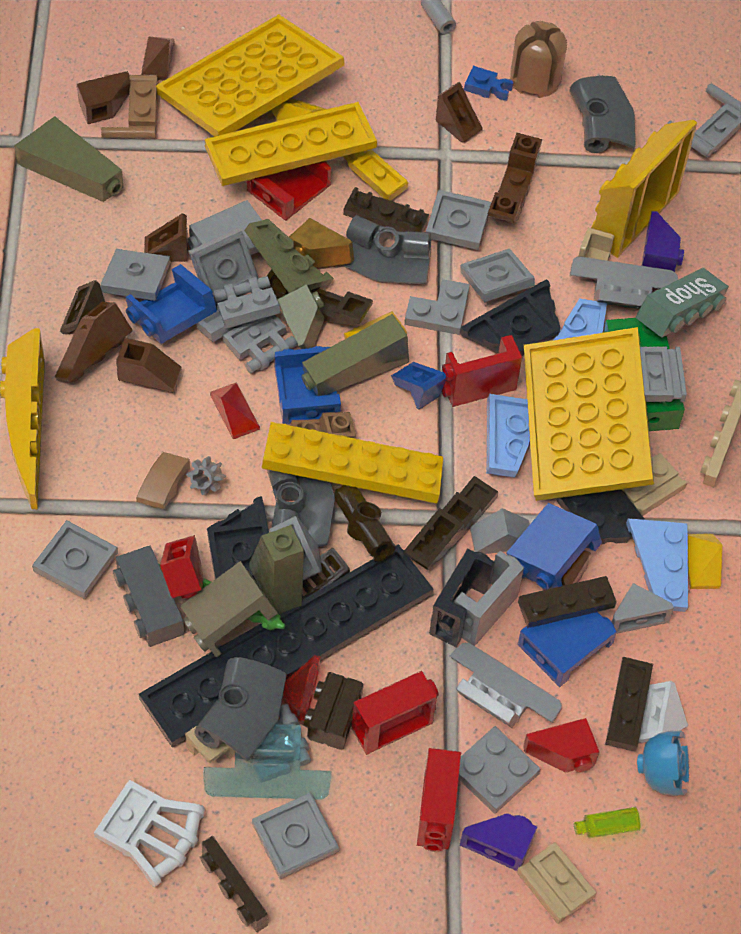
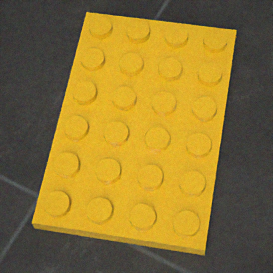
[155,14,345,136]
[524,327,654,501]

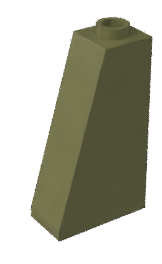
[14,116,123,202]
[301,314,409,396]
[249,525,304,614]

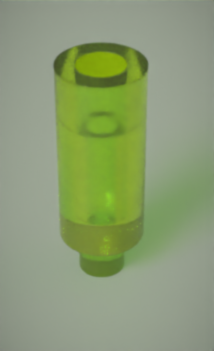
[574,807,640,838]

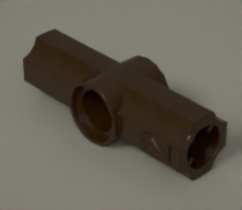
[334,485,396,561]

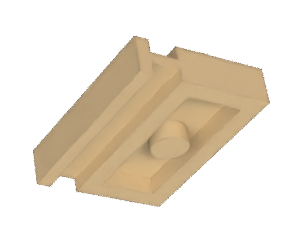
[622,453,687,516]
[517,842,596,924]

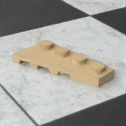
[700,379,741,488]

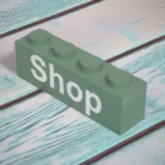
[635,268,729,337]

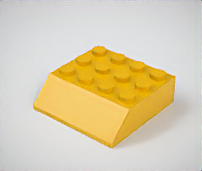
[591,120,697,258]

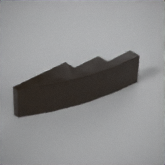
[403,476,498,570]

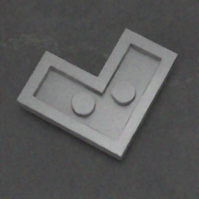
[404,279,470,335]

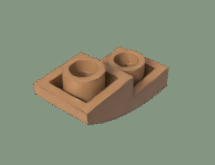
[290,412,356,439]
[136,452,190,509]

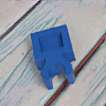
[464,65,513,101]

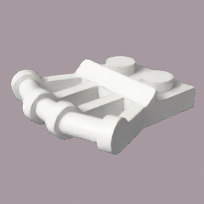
[94,780,205,887]

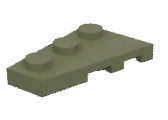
[244,219,334,293]

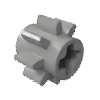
[186,456,226,495]

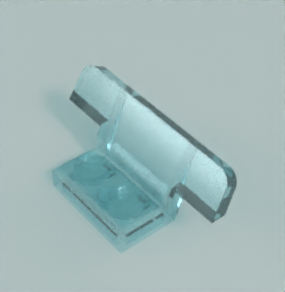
[203,725,331,800]

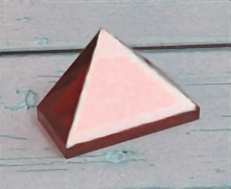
[282,655,320,725]

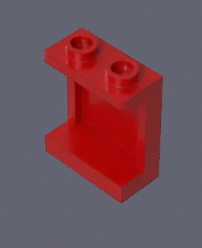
[442,335,522,407]

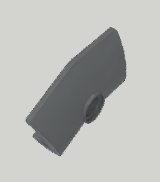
[569,76,636,153]
[341,215,431,284]
[267,470,335,547]
[194,657,286,761]

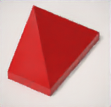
[210,382,260,439]

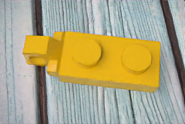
[343,149,409,201]

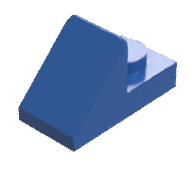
[391,362,447,410]

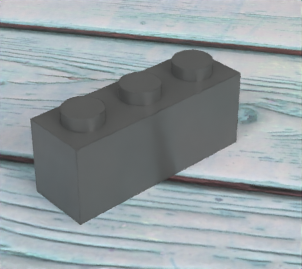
[113,545,184,647]

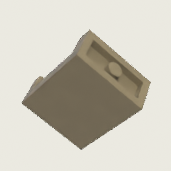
[180,561,278,657]

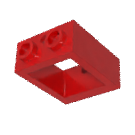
[351,671,439,755]
[416,748,461,852]

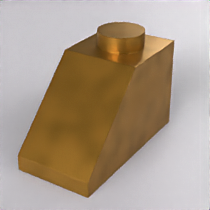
[289,218,354,268]

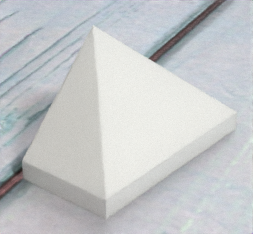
[639,681,688,743]

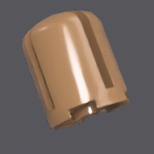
[510,21,567,98]

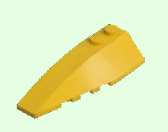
[0,328,45,510]

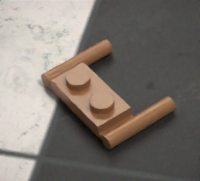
[101,75,157,138]

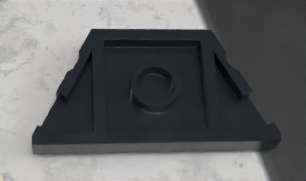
[460,279,560,356]
[557,489,645,544]
[207,496,269,582]

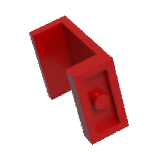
[247,161,332,221]

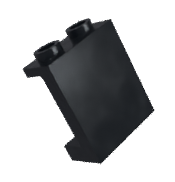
[429,548,495,647]

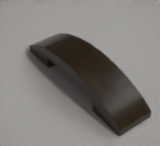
[262,269,373,324]

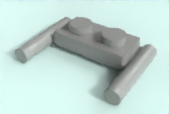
[667,83,741,158]

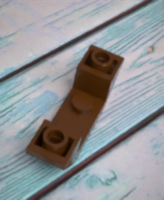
[487,132,543,223]

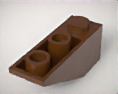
[55,302,133,382]

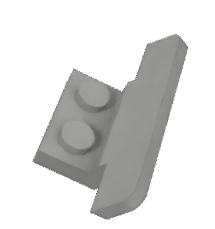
[570,256,678,309]
[449,643,561,728]

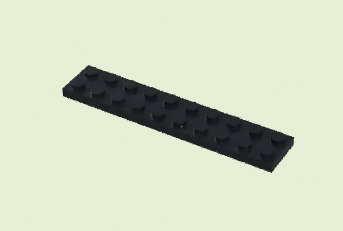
[139,544,433,748]

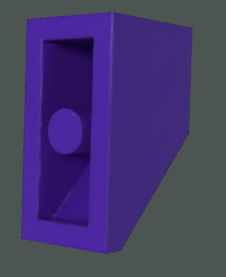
[642,211,684,272]
[459,813,538,871]

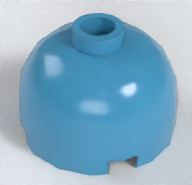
[637,731,689,796]

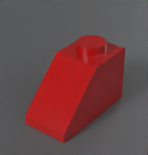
[160,535,204,598]
[523,718,600,773]

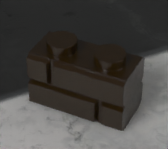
[303,672,364,750]

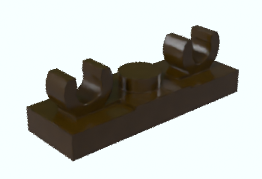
[343,187,429,232]

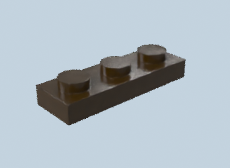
[518,576,617,628]
[605,657,653,752]
[200,836,268,933]

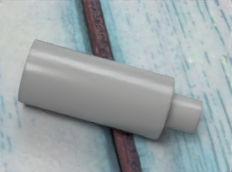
[421,0,456,35]

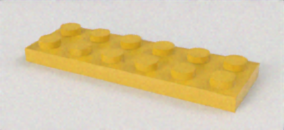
[205,102,377,186]
[261,422,443,503]

